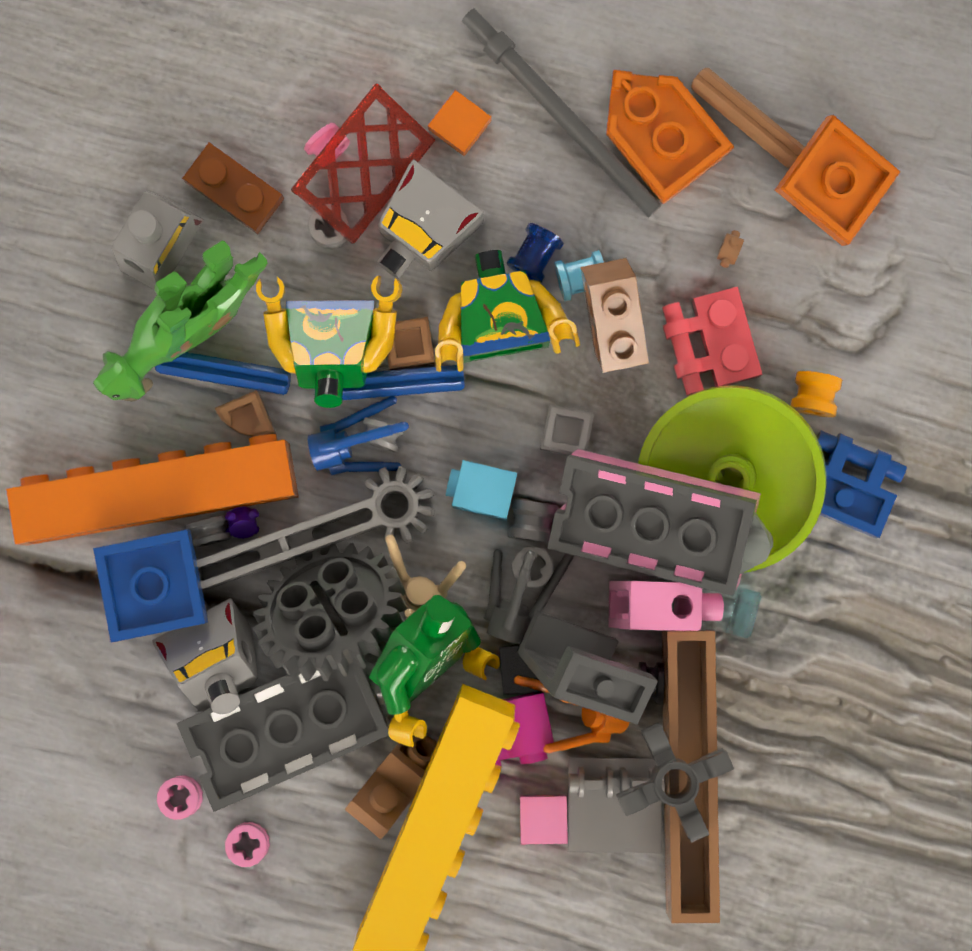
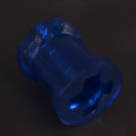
[506,223,564,283]

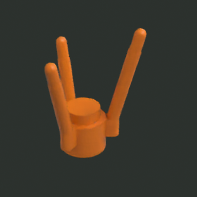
[514,676,630,753]

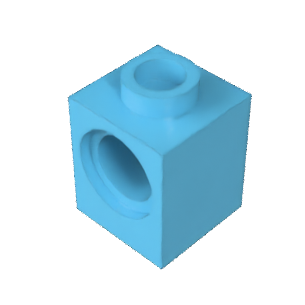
[446,460,517,521]

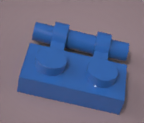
[817,430,907,538]

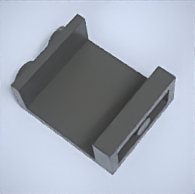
[517,611,658,725]

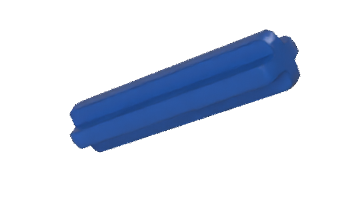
[155,352,291,395]
[343,365,465,400]

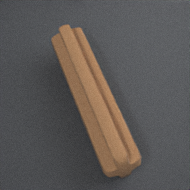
[691,67,805,169]

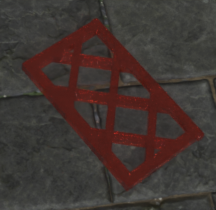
[291,83,436,244]

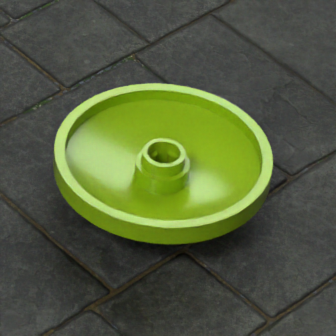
[638,386,827,573]

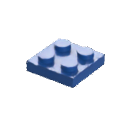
[93,529,208,643]

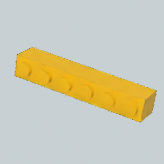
[352,683,520,951]

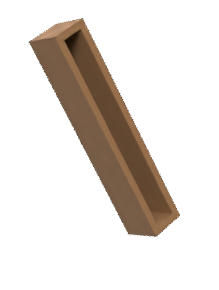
[662,630,720,923]

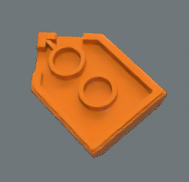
[606,70,734,204]

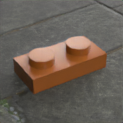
[182,142,285,235]

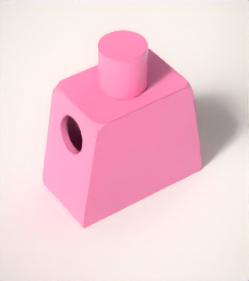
[608,581,724,631]

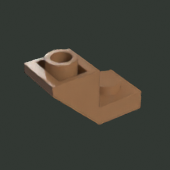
[345,734,437,839]

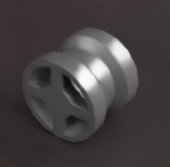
[508,500,558,543]

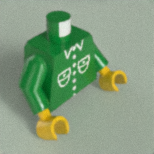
[369,595,500,748]

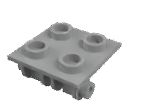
[568,757,665,854]

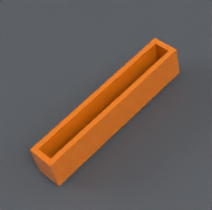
[6,434,299,546]

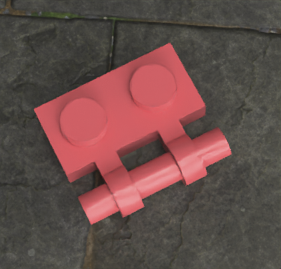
[662,286,763,396]

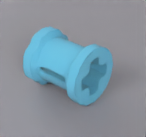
[554,250,604,302]

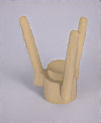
[385,535,466,618]

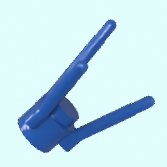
[308,396,409,476]

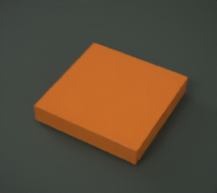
[775,115,900,246]

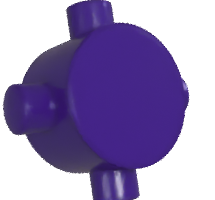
[225,506,260,539]

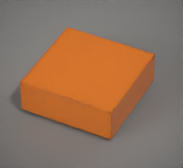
[428,90,492,156]

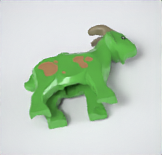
[93,240,268,402]

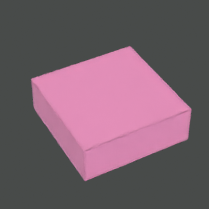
[520,794,568,845]

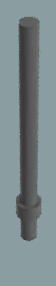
[462,8,662,218]

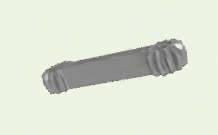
[197,466,435,611]

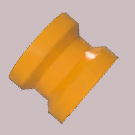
[790,371,843,417]

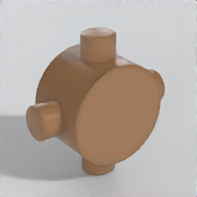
[717,230,744,268]

